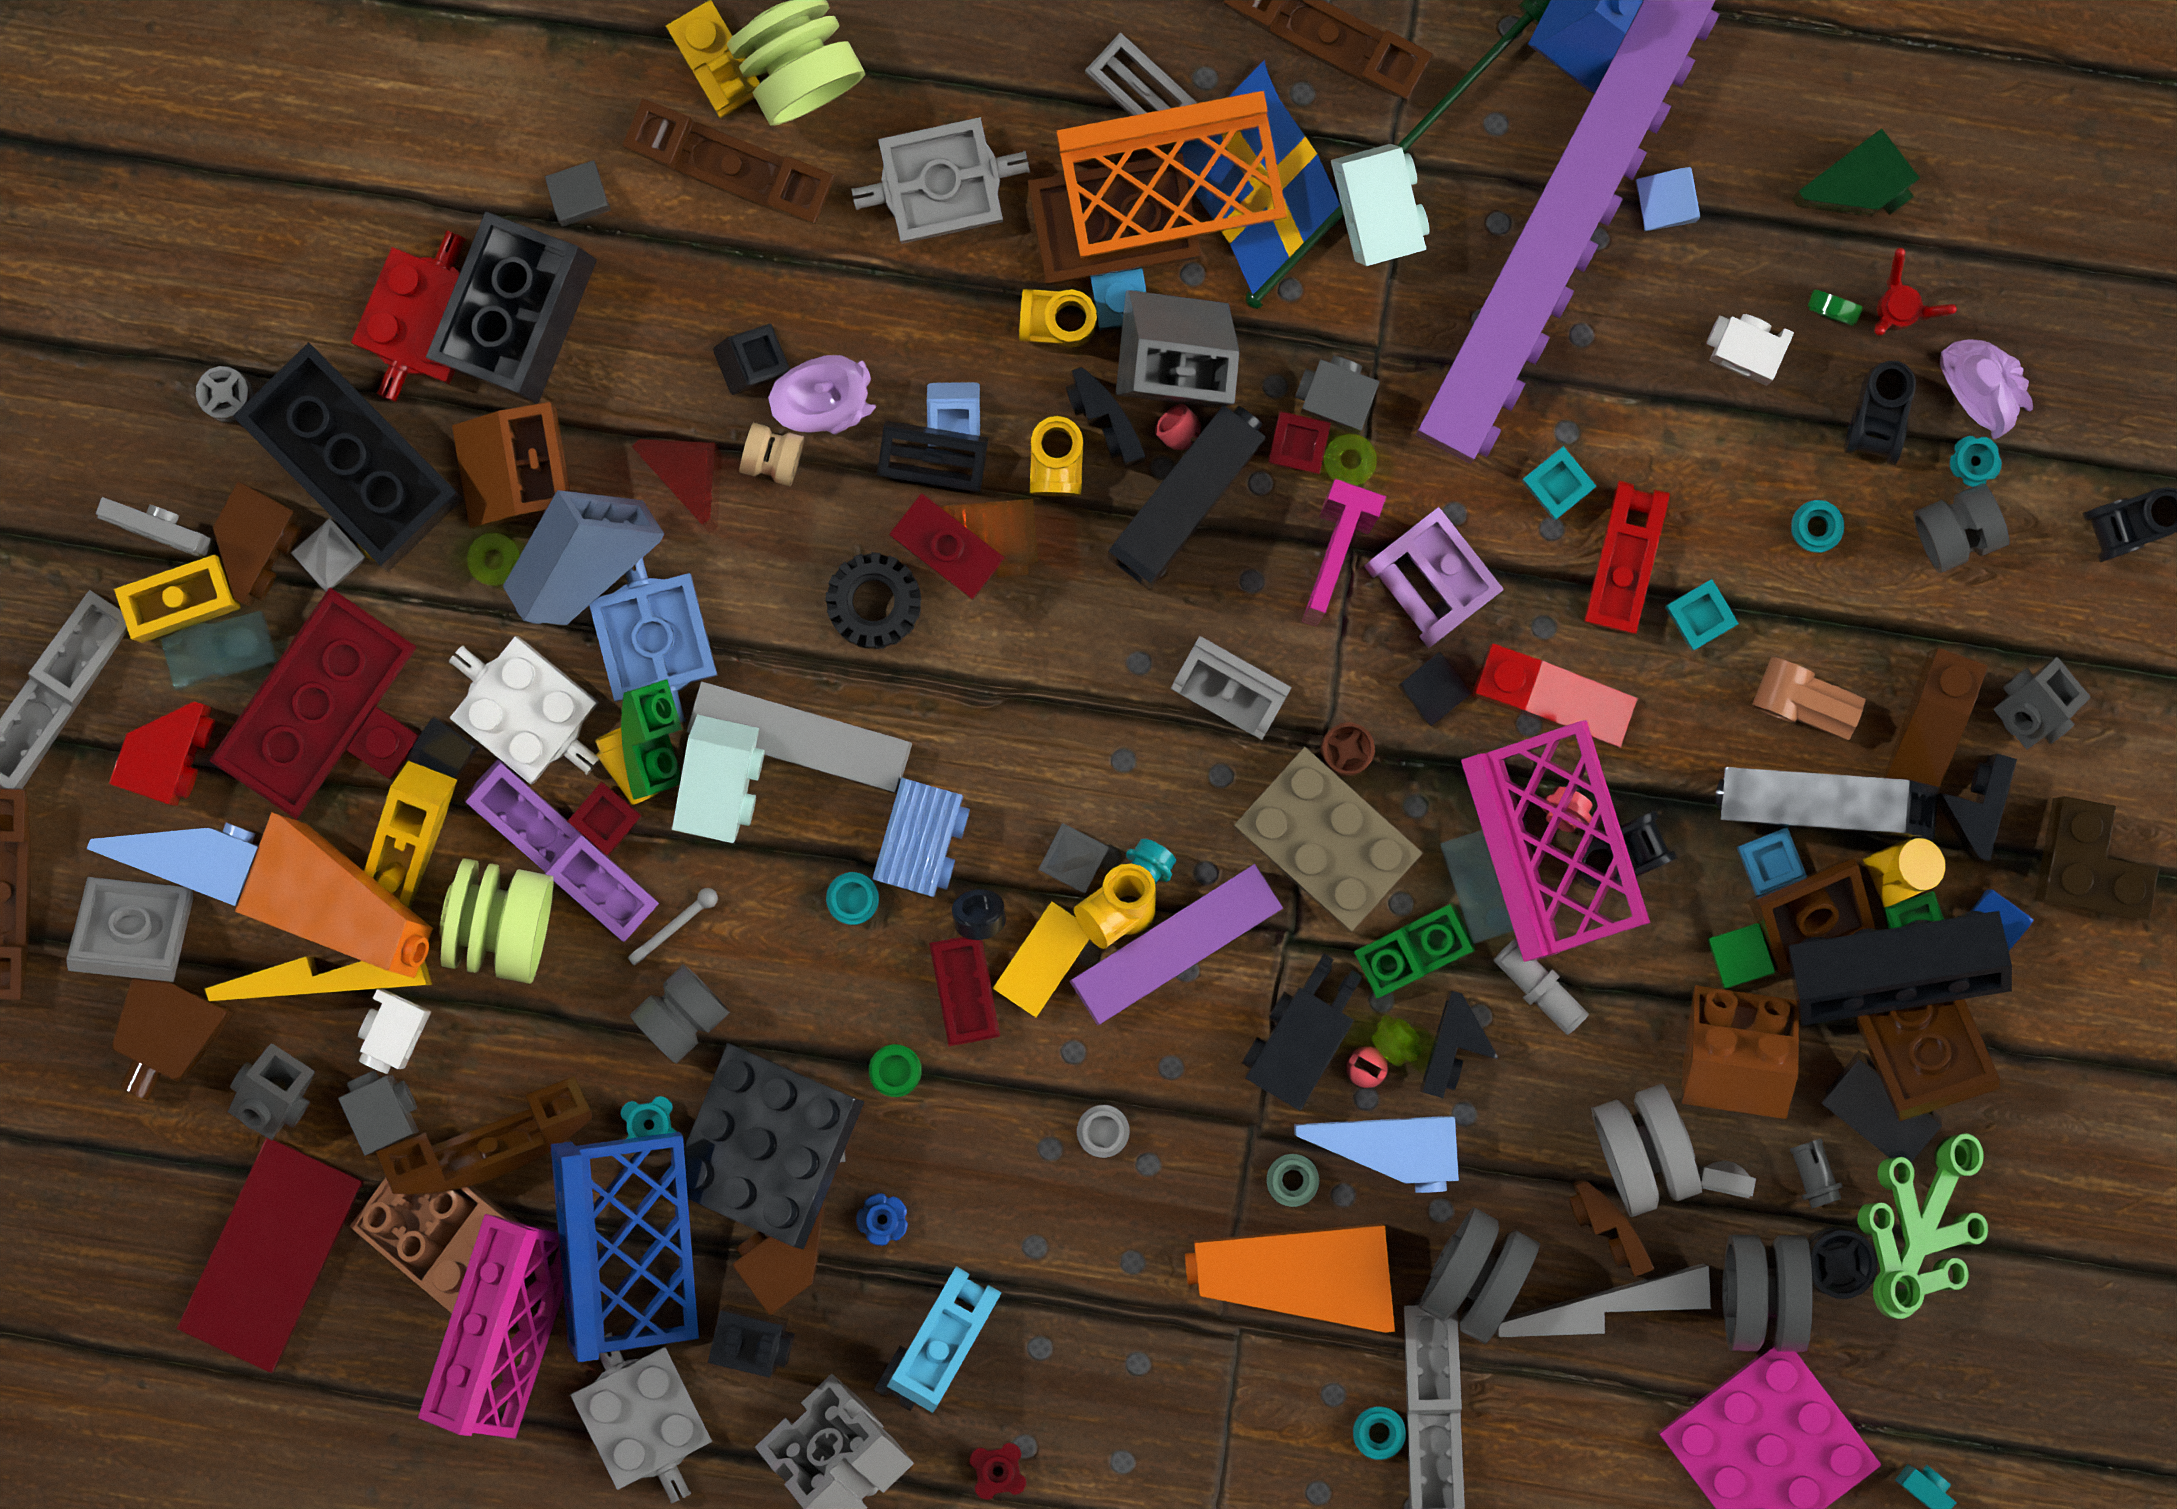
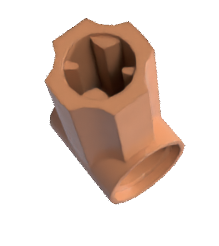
[1752,657,1866,741]

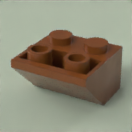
[452,402,571,529]
[1681,985,1799,1119]

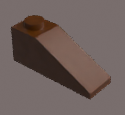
[1883,648,1988,787]

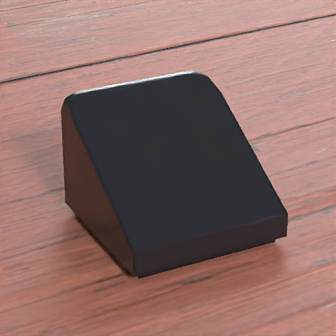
[713,323,790,395]
[1397,652,1471,727]
[405,716,479,779]

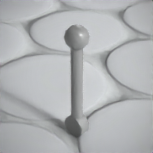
[628,888,718,966]

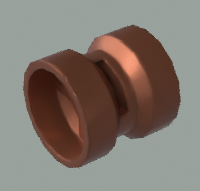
[1320,722,1375,777]

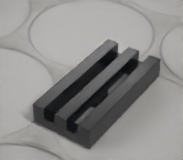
[877,421,989,492]

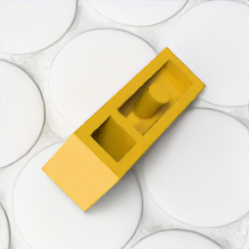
[364,761,457,909]

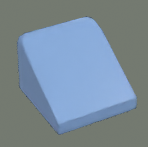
[1636,167,1700,232]
[927,382,980,447]

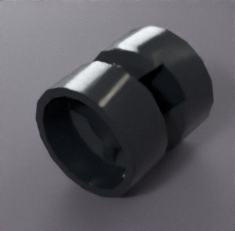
[1807,1227,1877,1299]

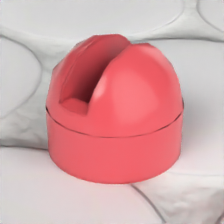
[1155,404,1201,451]
[1346,1046,1388,1088]

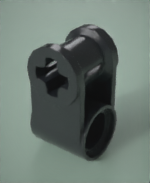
[1844,361,1916,466]
[2082,487,2177,563]
[1574,810,1678,890]

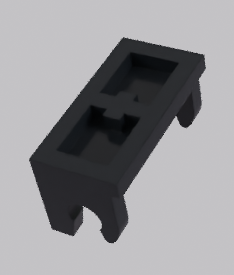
[1822,1050,1942,1162]

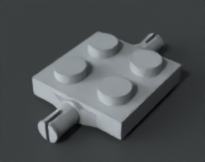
[851,117,1030,244]
[570,1332,712,1504]

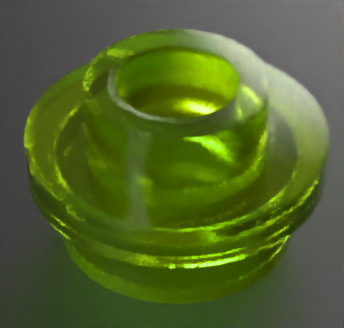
[1324,434,1377,486]
[467,533,520,586]

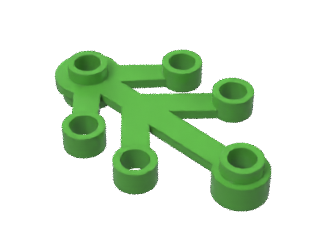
[1858,1134,1988,1319]

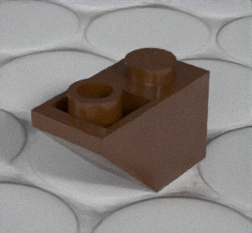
[213,481,302,607]
[732,1204,826,1315]

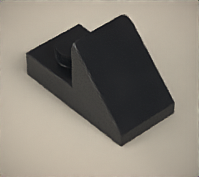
[1938,753,2017,862]
[1420,990,1498,1098]

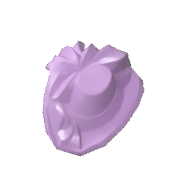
[1940,339,2033,439]
[768,355,876,435]

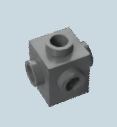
[1993,657,2091,750]
[228,1043,316,1141]

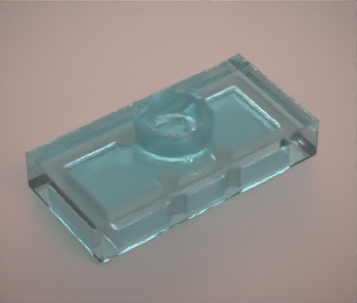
[1439,830,1514,944]

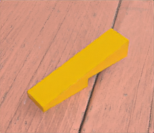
[205,956,432,1001]

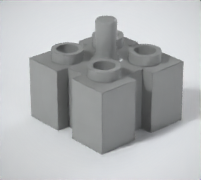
[755,1374,914,1509]

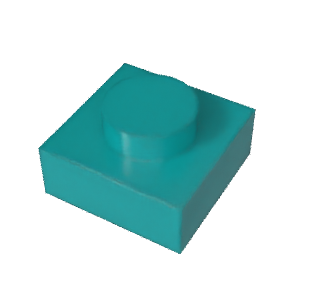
[1521,446,1597,521]
[1665,579,1739,652]
[1895,1464,1957,1509]

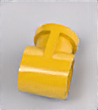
[1019,289,1097,348]
[1030,416,1083,496]
[1863,838,1945,907]
[1074,863,1156,949]

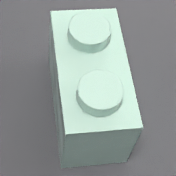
[1331,144,1429,266]
[672,714,765,843]

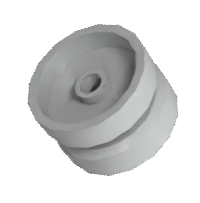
[1591,1084,1702,1217]

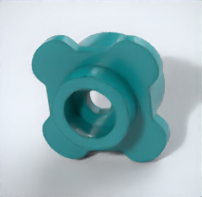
[621,1096,677,1153]

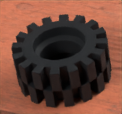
[826,552,922,649]

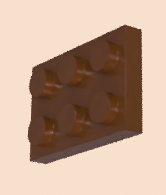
[1028,153,1201,286]
[1854,999,2000,1122]

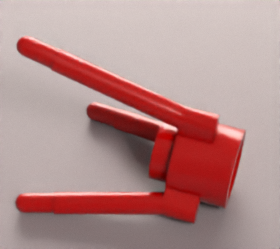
[1874,248,1957,336]

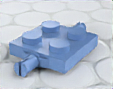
[589,558,718,723]

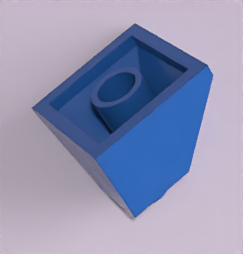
[1528,0,1644,93]

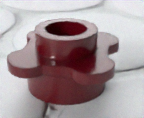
[970,1442,1027,1500]

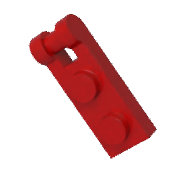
[1583,480,1670,635]

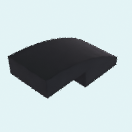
[1065,367,1145,468]

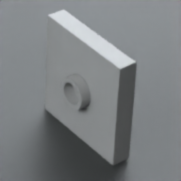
[96,497,218,559]
[66,877,193,982]

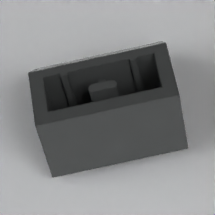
[1116,290,1240,408]

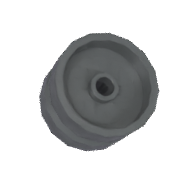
[1419,1207,1540,1345]
[1722,1235,1812,1352]

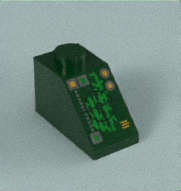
[1792,128,1920,217]

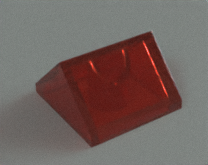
[632,439,722,534]

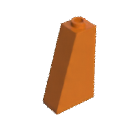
[235,812,433,978]
[1185,1223,1395,1333]

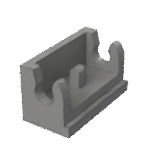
[1170,636,1292,740]

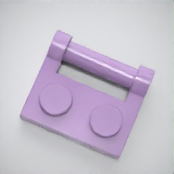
[1364,507,1504,649]

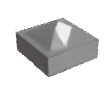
[291,518,367,592]
[1698,1160,1756,1198]

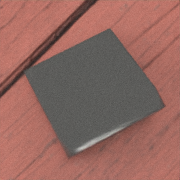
[545,160,611,227]

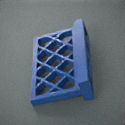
[551,1132,699,1362]

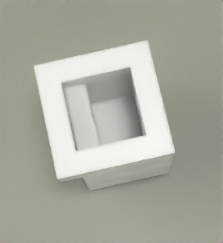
[1707,314,1794,386]
[358,989,431,1074]

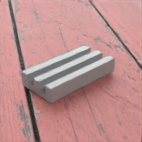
[1085,32,1197,116]

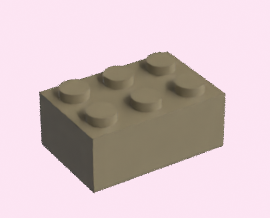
[1233,747,1423,932]

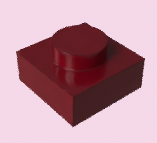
[1268,411,1331,476]
[346,707,420,780]
[567,781,643,856]

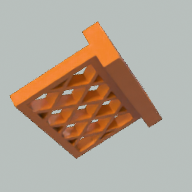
[1056,91,1287,258]

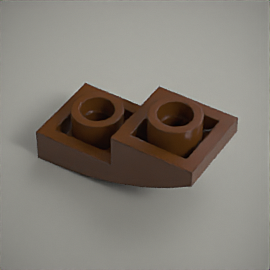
[1568,1179,1654,1277]

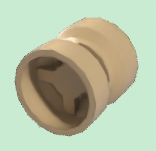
[739,422,804,487]

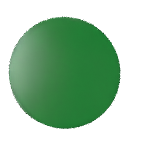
[1807,289,1863,326]
[869,1044,922,1097]

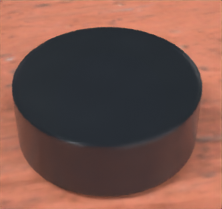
[952,889,1006,940]

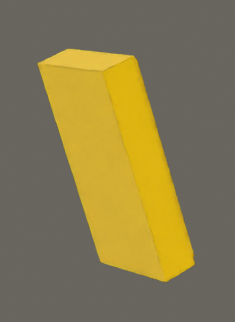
[993,901,1089,1018]

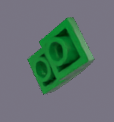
[621,679,682,800]
[1354,902,1476,999]

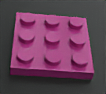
[1657,1345,1881,1509]

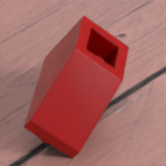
[109,701,215,806]

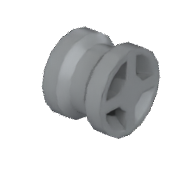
[196,366,254,422]

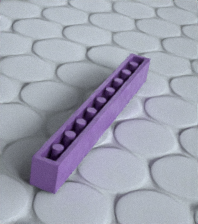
[1415,0,1719,464]

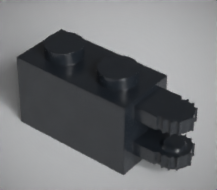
[1241,953,1362,1111]
[708,1304,795,1378]

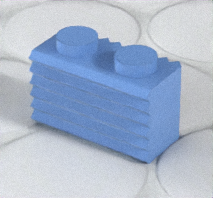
[872,778,970,897]

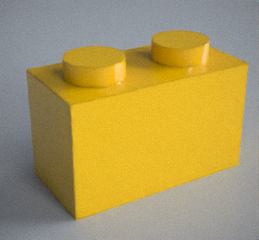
[114,555,241,643]

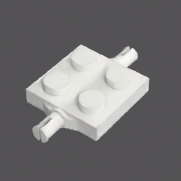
[449,636,600,784]

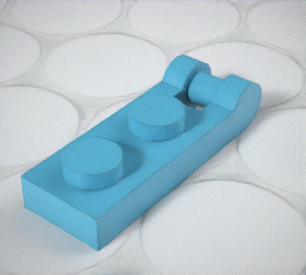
[887,1266,1002,1413]

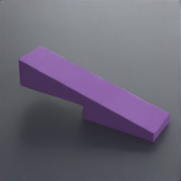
[463,758,659,942]
[1070,864,1283,1026]

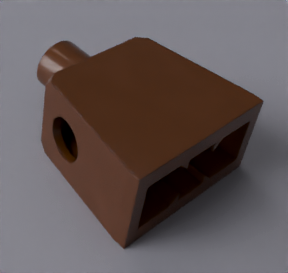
[112,978,235,1100]

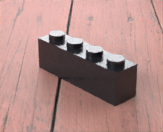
[1789,911,2012,1026]

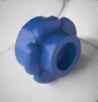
[856,1193,908,1246]

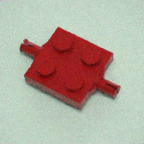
[351,230,467,403]

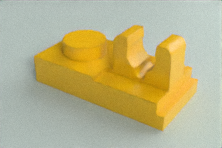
[666,0,760,118]

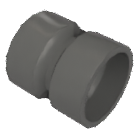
[1913,483,2010,574]
[630,964,730,1064]

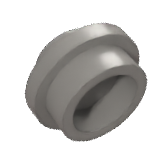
[1077,1105,1130,1158]

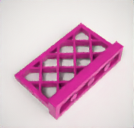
[1302,479,1386,627]
[1461,720,1650,962]
[418,1214,563,1439]

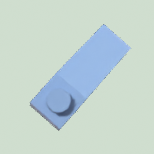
[87,822,259,906]
[1294,1116,1459,1193]

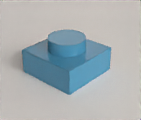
[1091,268,1146,331]

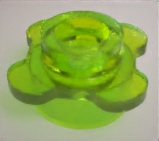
[1371,1015,1422,1066]

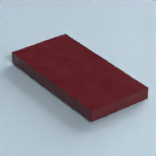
[209,587,417,820]
[176,1137,364,1373]

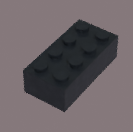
[233,342,464,572]

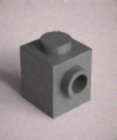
[1295,356,1380,436]
[338,1070,419,1156]

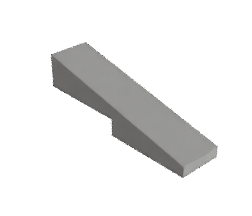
[0,590,128,789]
[687,681,912,793]
[1495,1263,1711,1337]
[1404,1305,1465,1509]

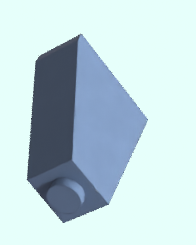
[503,490,664,625]

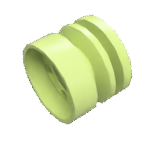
[727,0,865,126]
[439,858,554,984]

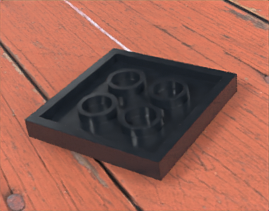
[667,1043,864,1250]

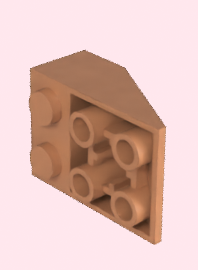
[349,1178,521,1313]

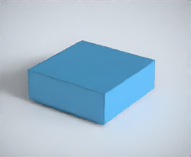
[1736,827,1807,896]

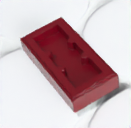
[889,493,1005,600]
[929,937,1001,1047]

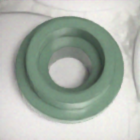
[1266,1154,1319,1207]

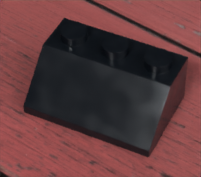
[426,211,597,404]

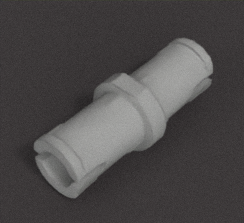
[1493,939,1589,1035]

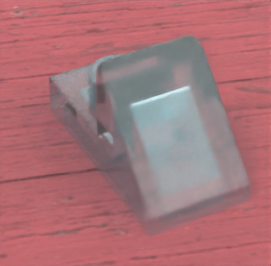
[161,611,277,690]

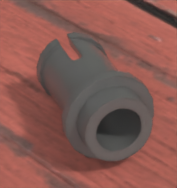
[1789,1138,1843,1209]

